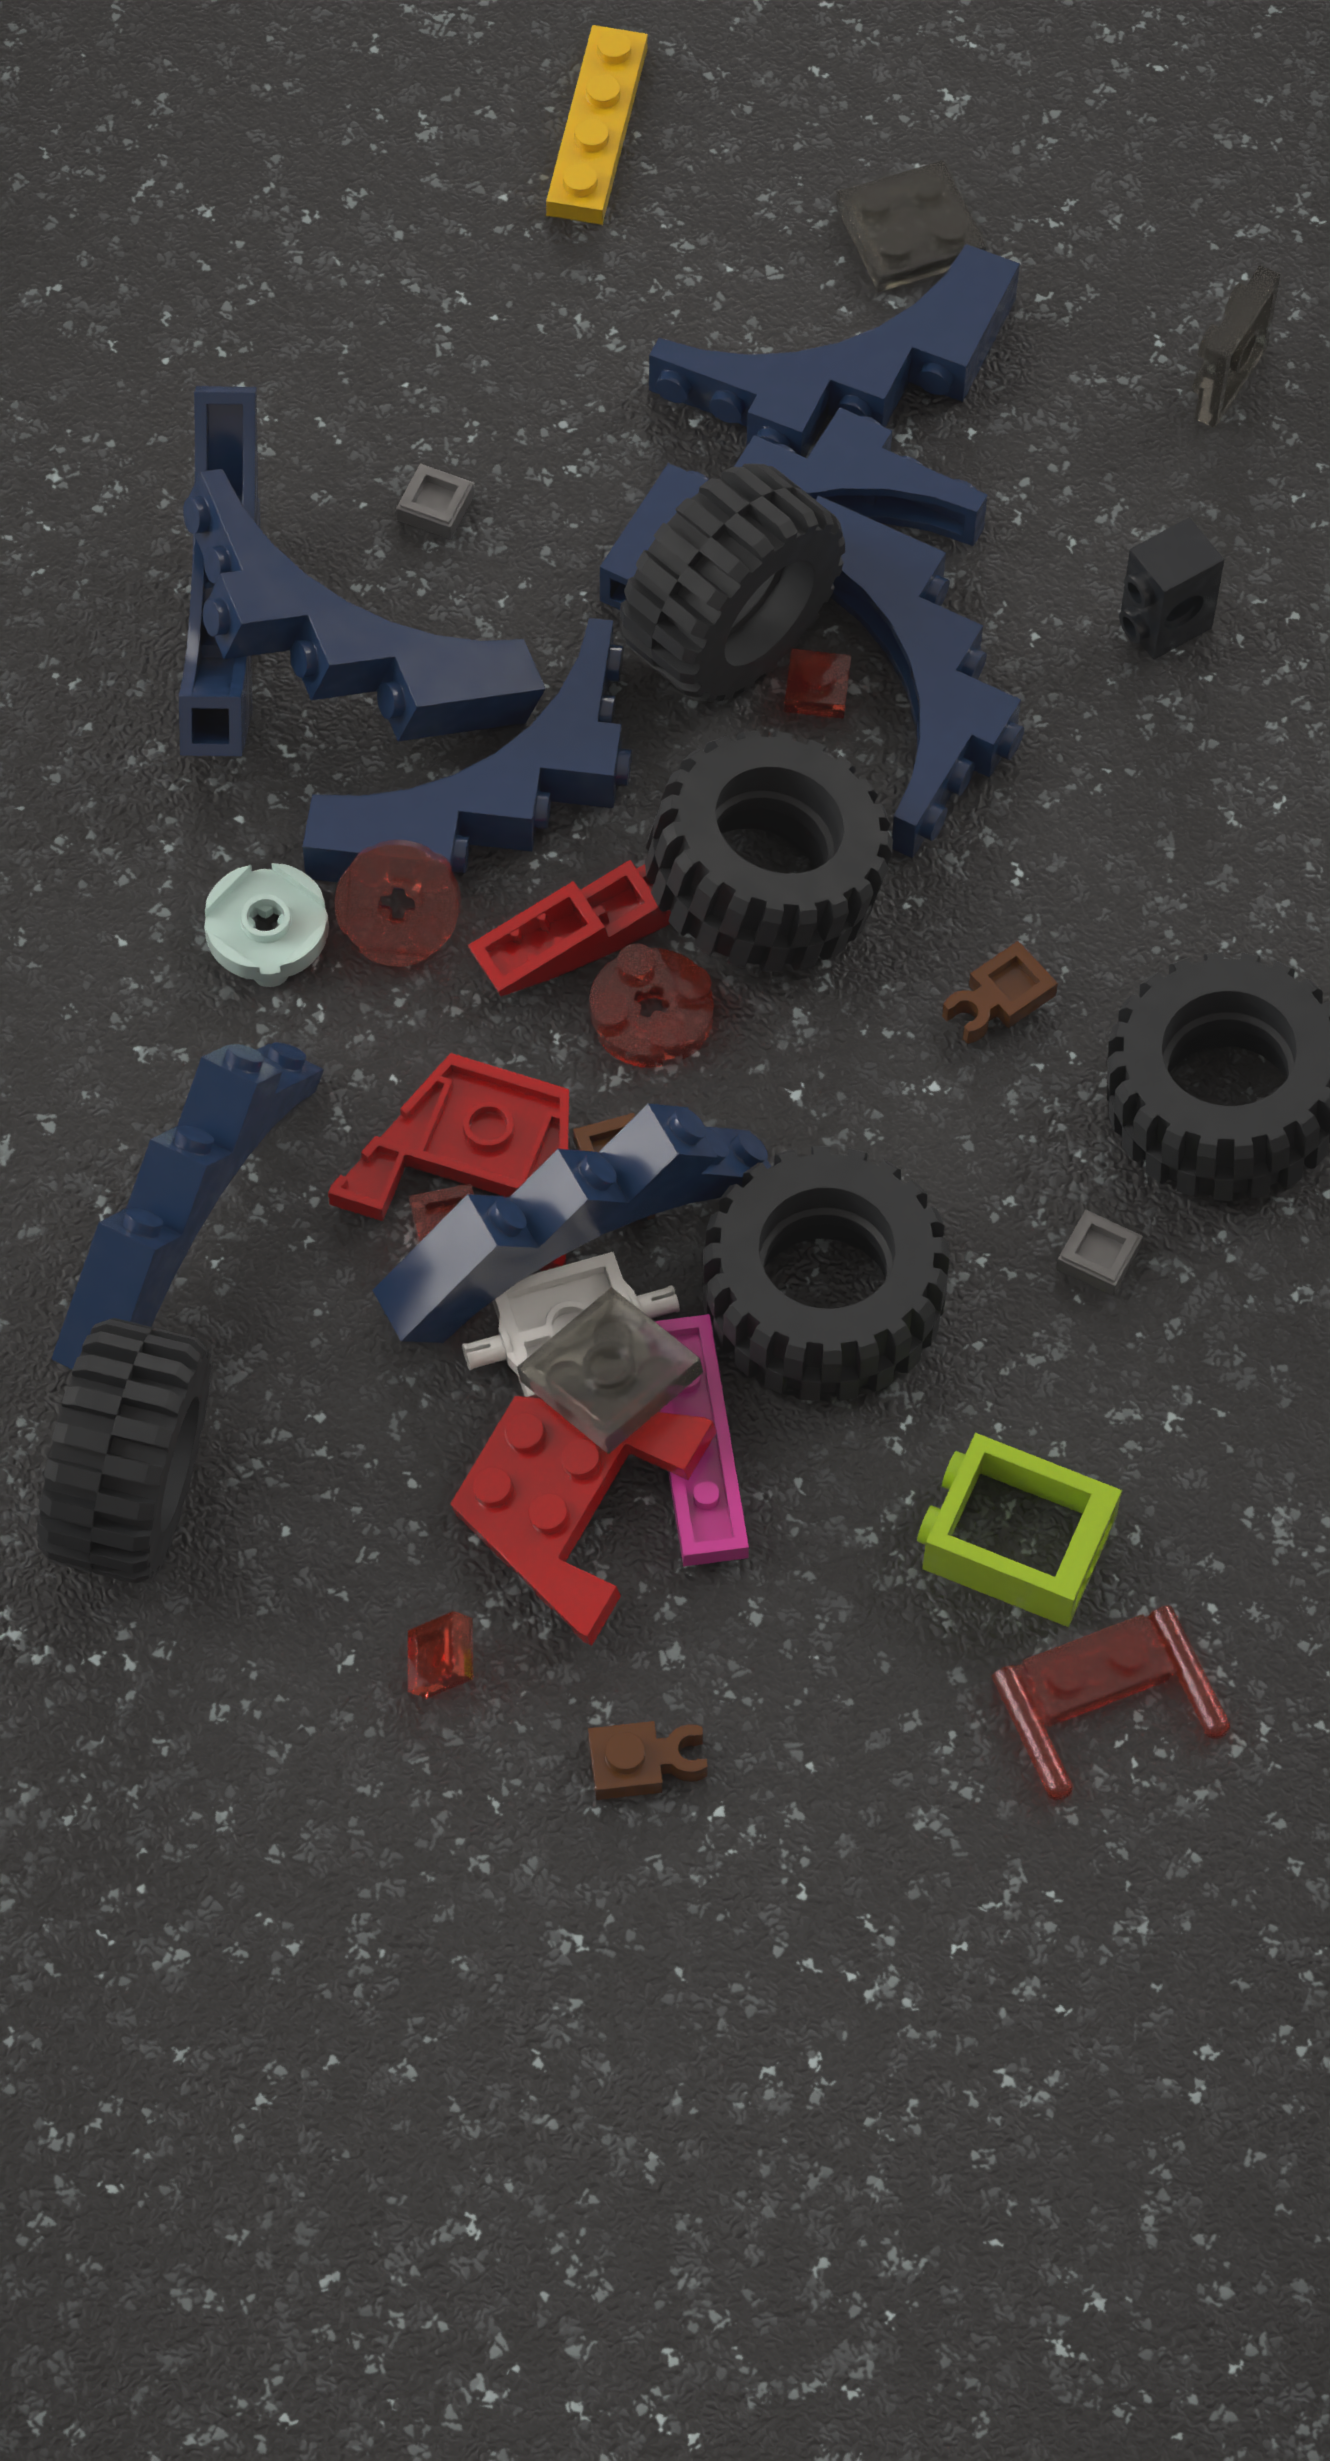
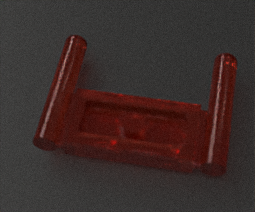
[992,1605,1230,1801]

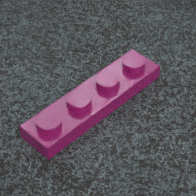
[646,1314,749,1567]

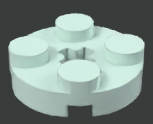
[204,863,329,987]

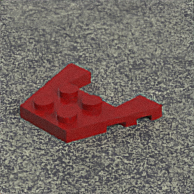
[328,1053,569,1271]
[450,1396,717,1646]

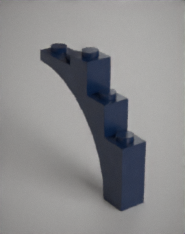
[649,244,1020,457]
[179,386,260,756]
[600,408,988,610]
[183,469,546,741]
[816,496,1024,858]
[302,618,632,895]
[51,1042,324,1370]
[372,1103,771,1343]

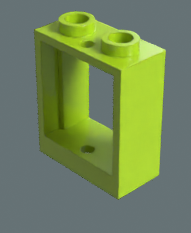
[917,1433,1122,1627]

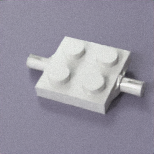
[462,1252,680,1400]

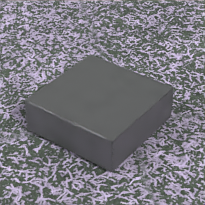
[396,464,475,539]
[1056,1210,1143,1296]

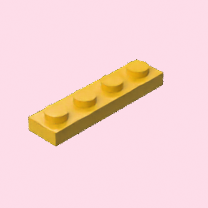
[546,25,648,225]

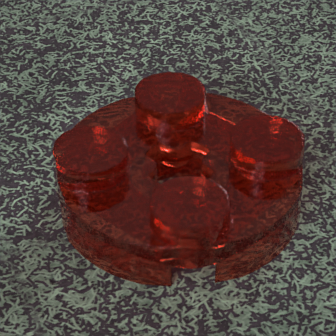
[335,840,461,967]
[589,944,714,1068]

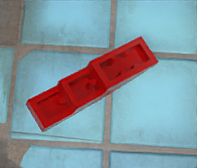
[468,860,671,997]

